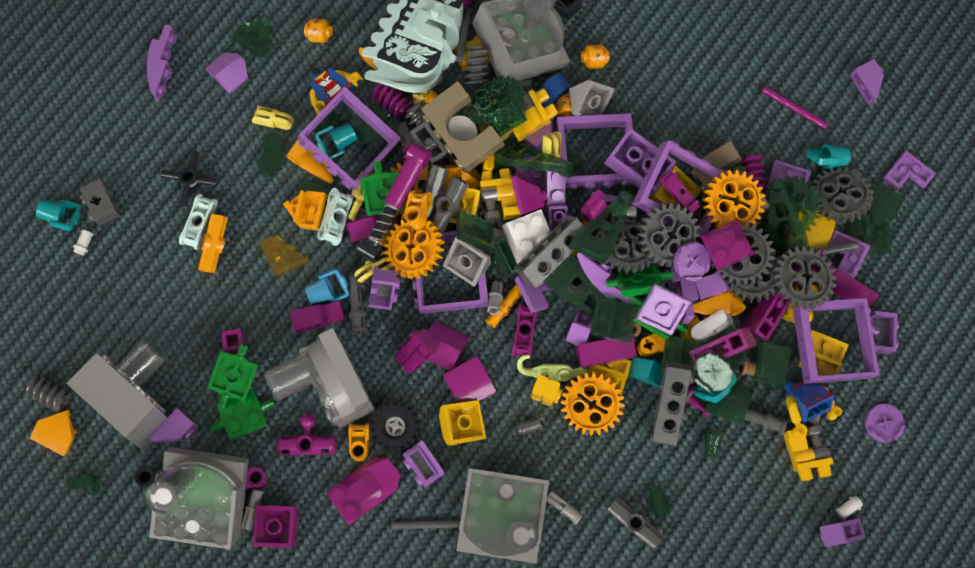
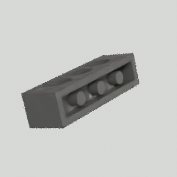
[514,215,589,288]
[651,361,694,446]

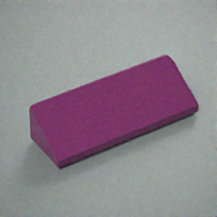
[829,265,879,308]
[576,334,637,368]

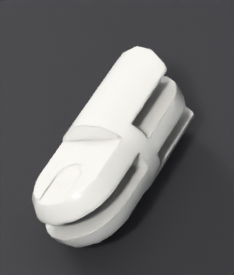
[691,310,733,342]

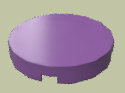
[674,242,711,281]
[864,404,905,443]

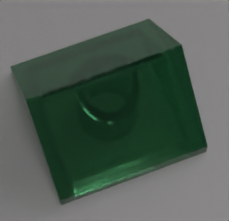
[753,342,791,390]

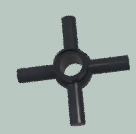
[160,151,218,206]

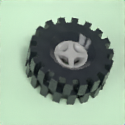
[370,401,421,453]

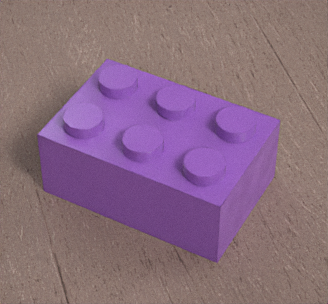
[604,128,677,197]

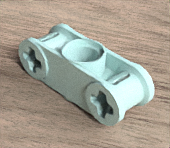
[317,188,353,246]
[179,194,218,250]

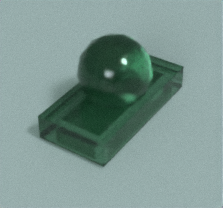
[489,236,517,278]

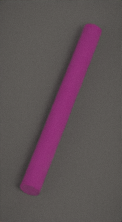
[762,86,829,130]

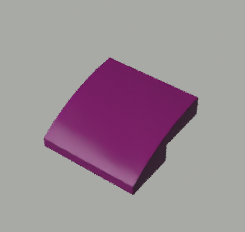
[443,356,496,403]

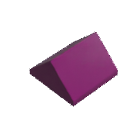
[427,321,469,371]

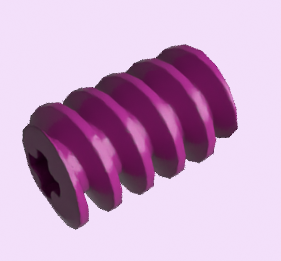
[371,83,413,119]
[740,155,767,196]

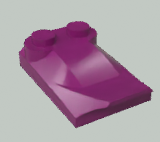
[326,457,401,525]

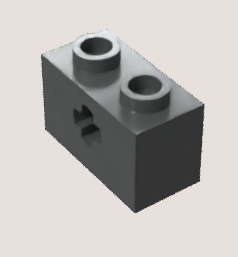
[409,121,448,166]
[80,178,120,226]

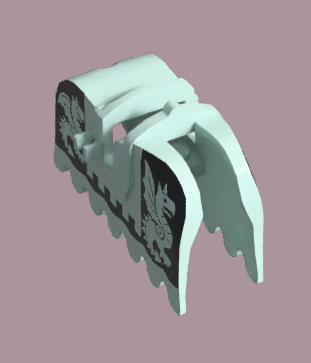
[362,0,463,93]

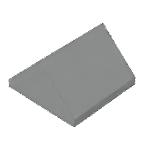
[569,80,615,116]
[443,235,491,287]

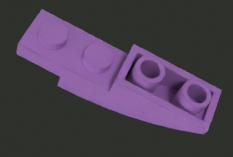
[147,24,177,101]
[543,165,567,242]
[577,244,639,308]
[664,245,699,324]

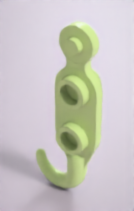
[517,355,589,382]

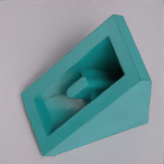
[628,358,665,388]

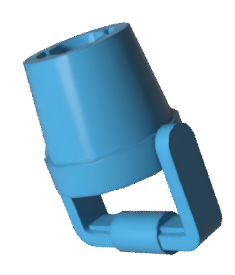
[305,268,349,304]

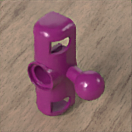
[277,414,337,455]

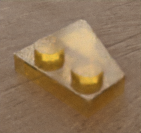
[259,235,309,277]

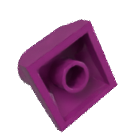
[700,219,754,272]
[253,505,299,548]

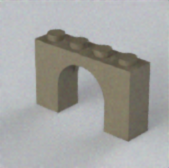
[421,81,505,172]
[691,141,770,218]

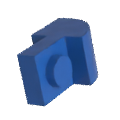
[540,73,573,108]

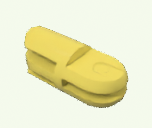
[252,105,294,130]
[542,131,561,169]
[354,250,391,283]

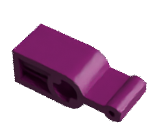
[581,189,607,228]
[346,215,398,243]
[290,301,345,333]

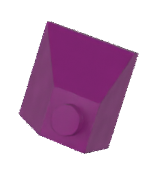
[511,171,548,215]

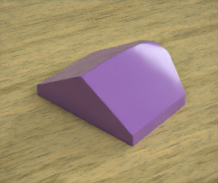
[205,53,248,94]

